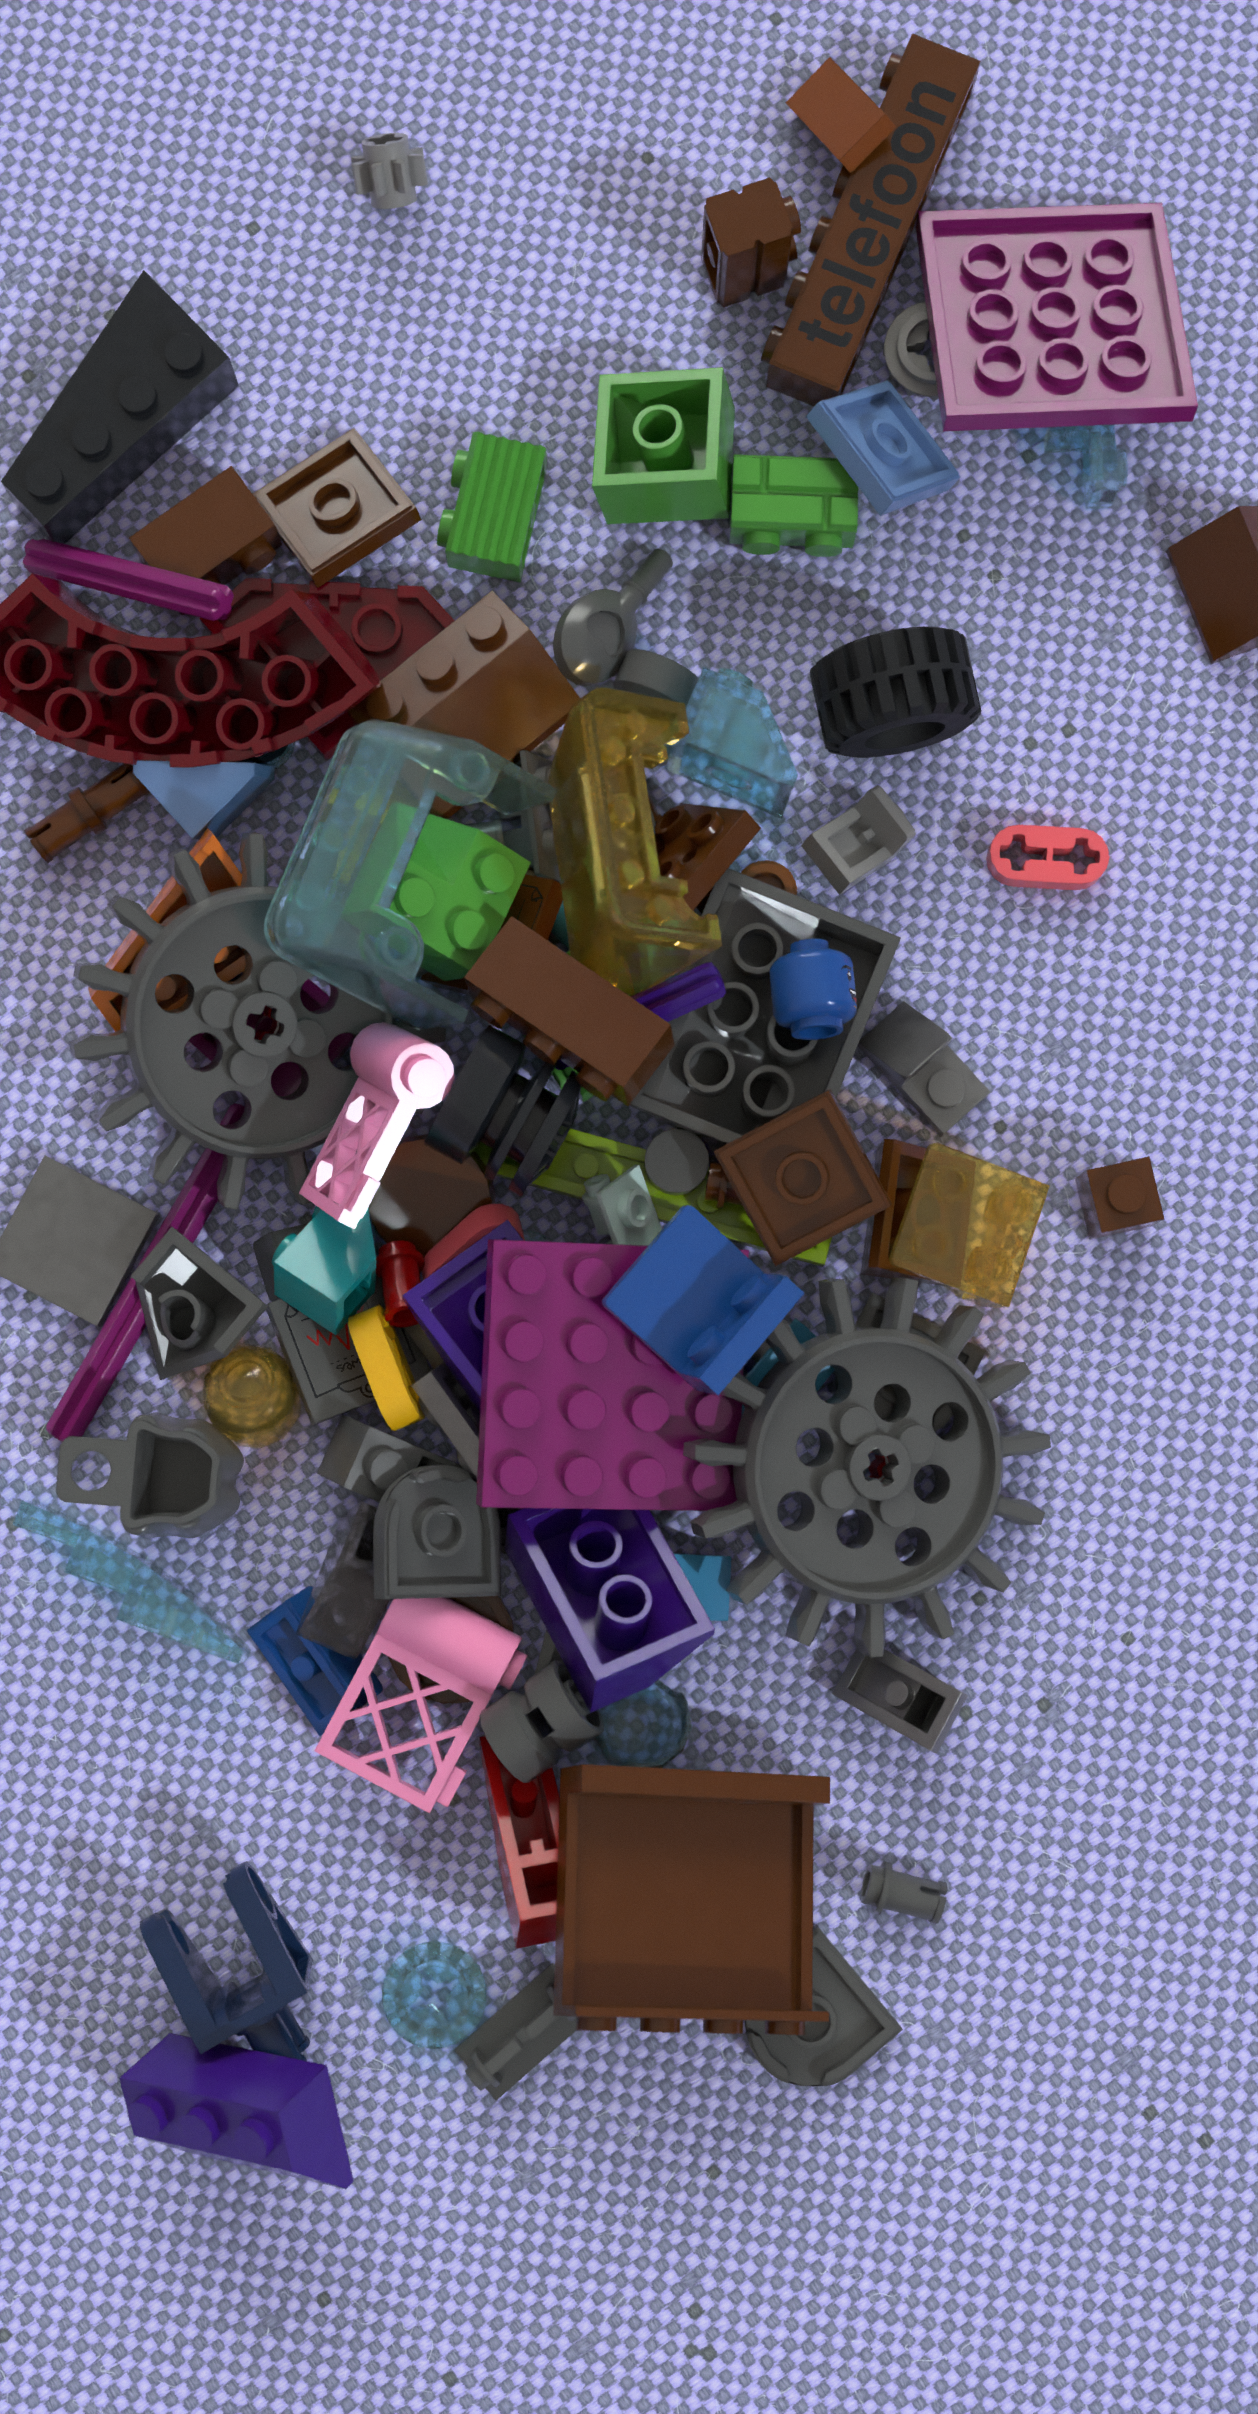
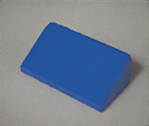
[246,1586,383,1736]

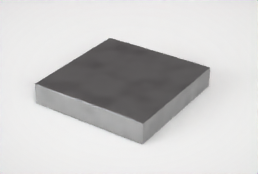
[0,1155,160,1327]

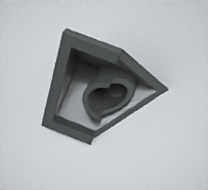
[131,1227,268,1380]

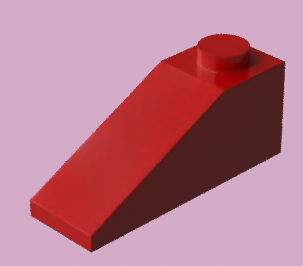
[479,1736,560,1949]

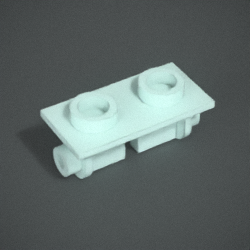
[582,1165,662,1246]

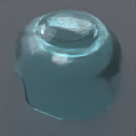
[592,1679,692,1768]

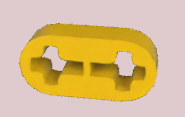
[348,1305,425,1431]

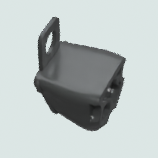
[56,1412,244,1539]

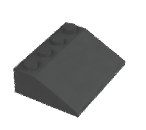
[629,868,901,1148]

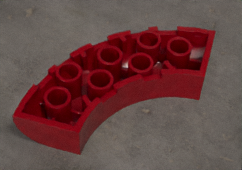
[0,573,381,768]

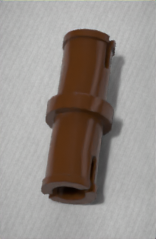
[24,763,150,863]

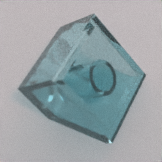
[667,667,798,819]

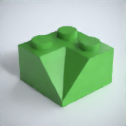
[592,367,735,524]
[339,804,531,981]

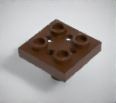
[603,803,761,924]

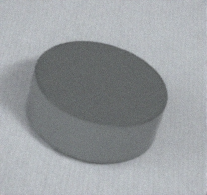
[645,1129,709,1195]

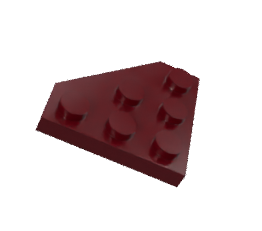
[199,578,455,761]

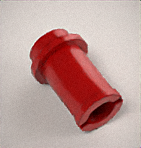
[376,1241,425,1327]

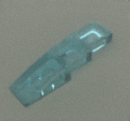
[13,1500,251,1664]

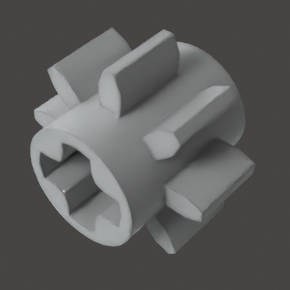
[351,133,428,209]

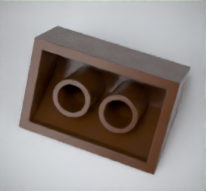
[347,591,585,819]

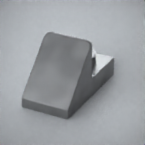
[858,1001,990,1137]
[832,1649,968,1754]

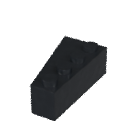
[1,270,239,544]

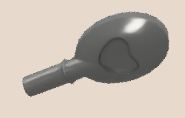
[553,549,673,686]

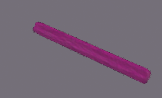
[46,1103,245,1441]

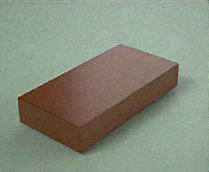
[786,57,896,173]

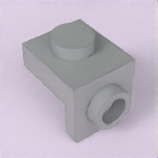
[801,785,916,895]

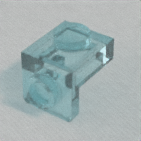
[1043,425,1128,511]

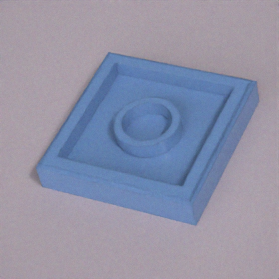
[805,380,961,516]

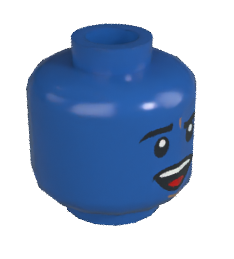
[769,939,857,1040]

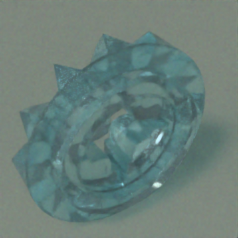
[382,1940,487,2049]

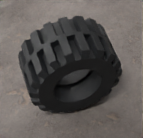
[810,626,982,758]

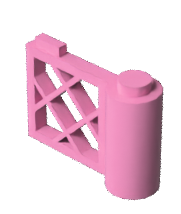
[299,1022,454,1229]
[314,1597,528,1814]

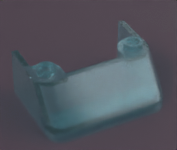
[264,720,558,1030]

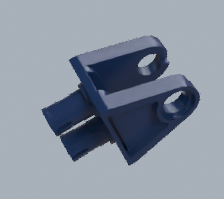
[140,1861,313,2061]

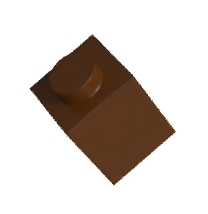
[1075,1156,1164,1240]

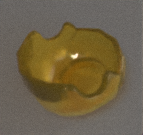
[202,1344,301,1448]

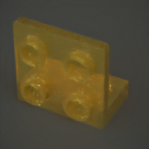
[889,1143,1050,1308]

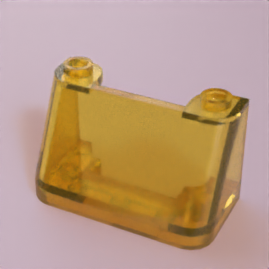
[547,688,722,997]

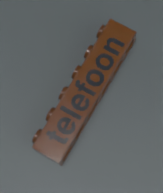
[761,33,981,406]

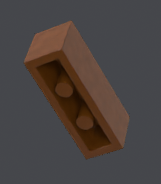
[464,916,675,1106]

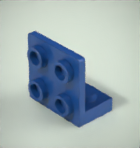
[602,1205,805,1396]

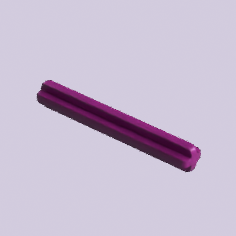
[23,539,234,621]

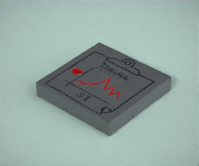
[266,1275,431,1426]

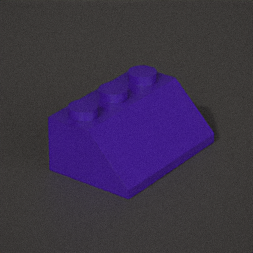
[505,1508,715,1713]
[119,2033,354,2189]

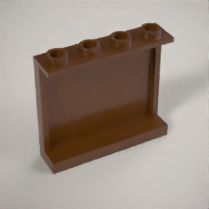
[553,1764,830,2035]

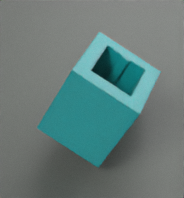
[272,1206,376,1335]

